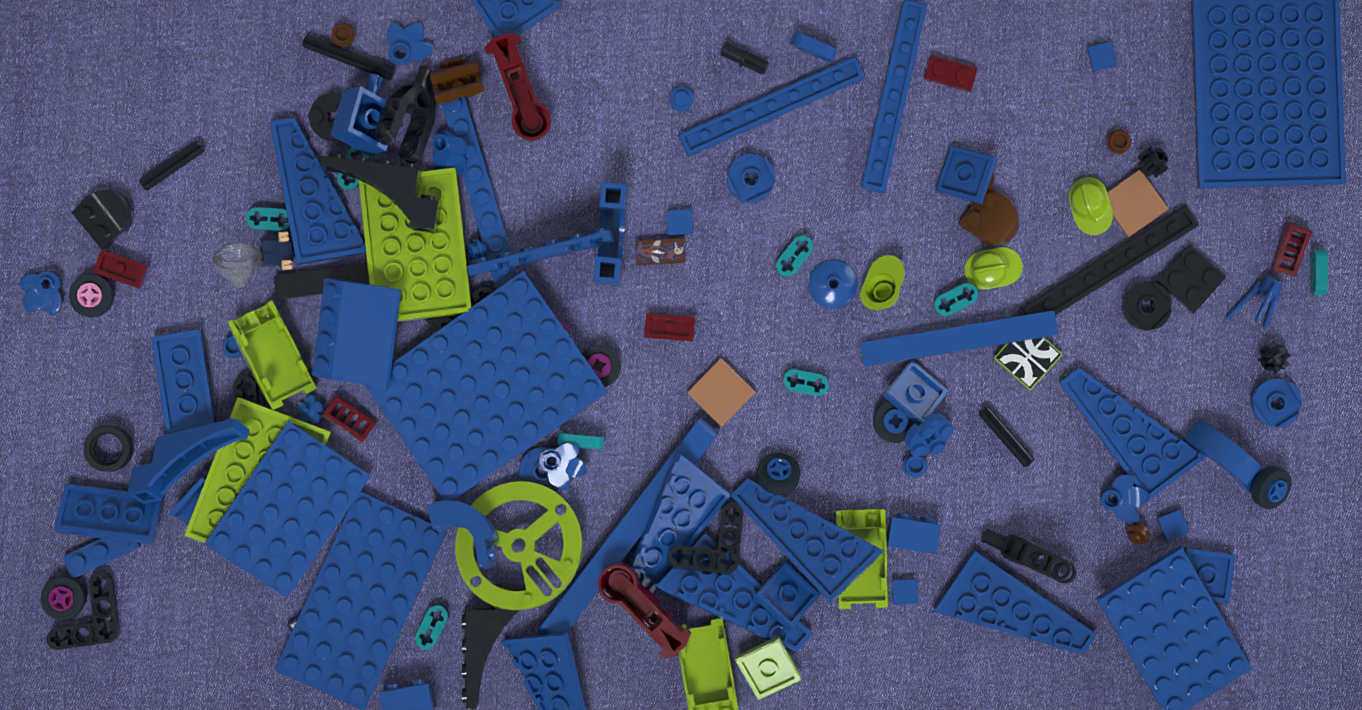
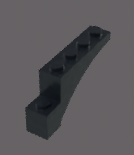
[320,153,441,234]
[461,583,526,709]

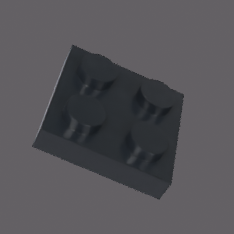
[1156,244,1226,314]

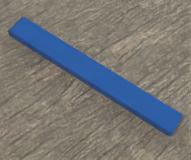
[861,0,928,194]
[678,56,865,157]
[860,311,1058,367]

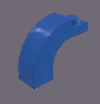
[1184,419,1262,493]
[427,500,499,570]

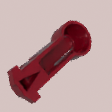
[484,33,551,142]
[598,562,692,659]

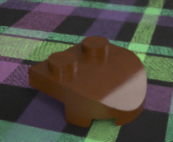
[430,57,484,104]
[958,187,1019,246]

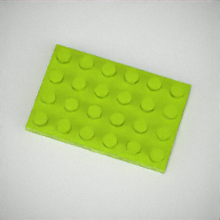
[359,168,472,322]
[184,397,331,543]

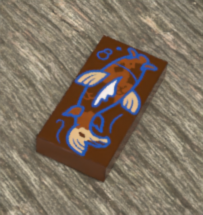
[635,238,685,265]

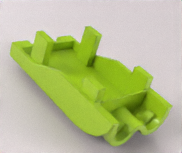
[228,300,317,410]
[835,509,888,609]
[679,618,738,710]

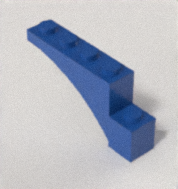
[127,418,249,504]

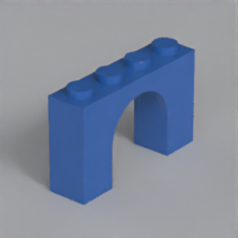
[594,182,628,287]

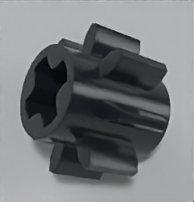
[1138,146,1169,178]
[1258,341,1291,374]

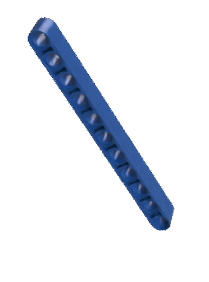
[538,418,720,634]

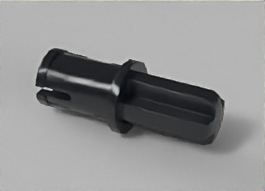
[720,41,769,75]

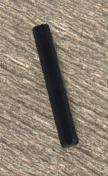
[302,35,395,80]

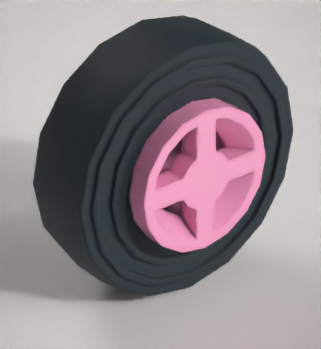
[69,274,114,318]

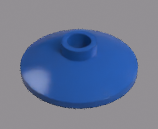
[808,260,857,309]

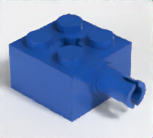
[330,74,396,155]

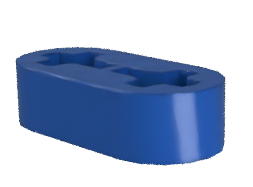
[790,33,837,63]

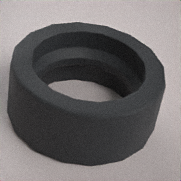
[83,426,133,472]

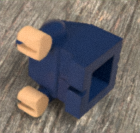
[259,232,295,270]

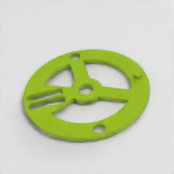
[455,481,583,610]

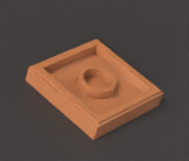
[1107,170,1168,238]
[687,358,756,427]

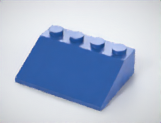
[312,278,401,387]

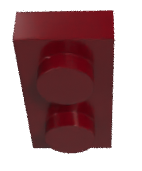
[924,55,978,93]
[93,249,149,289]
[644,313,695,342]

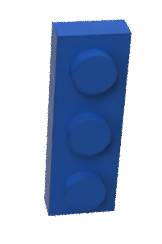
[62,538,141,579]

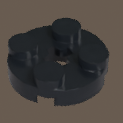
[308,92,342,142]
[1121,282,1172,331]

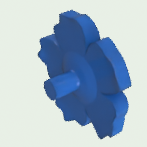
[296,395,324,425]

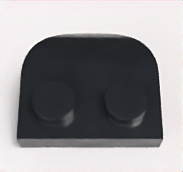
[71,190,133,250]

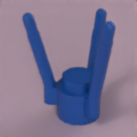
[1226,276,1283,328]

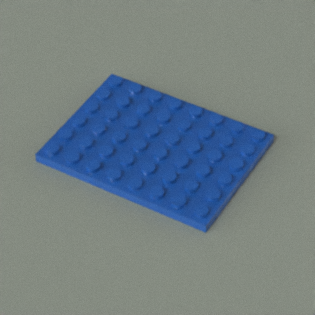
[1191,0,1346,188]
[364,271,609,501]

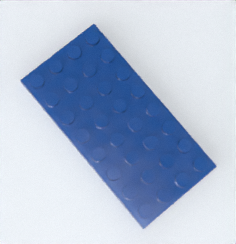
[275,491,447,710]

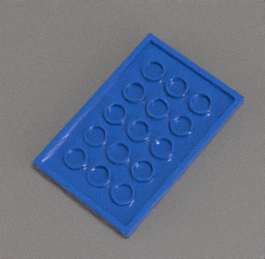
[204,421,371,598]
[1096,546,1252,710]

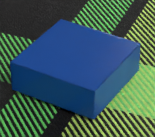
[1087,41,1117,72]
[667,209,693,236]
[1156,509,1190,541]
[892,579,918,605]

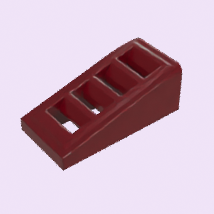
[1272,221,1312,277]
[321,394,377,442]

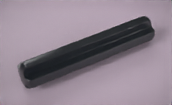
[139,141,205,190]
[979,406,1034,467]

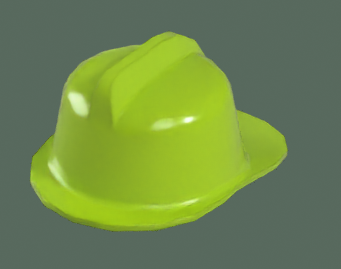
[1069,177,1113,235]
[965,247,1023,289]
[860,255,905,311]

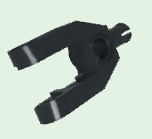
[375,66,434,164]
[981,528,1077,584]

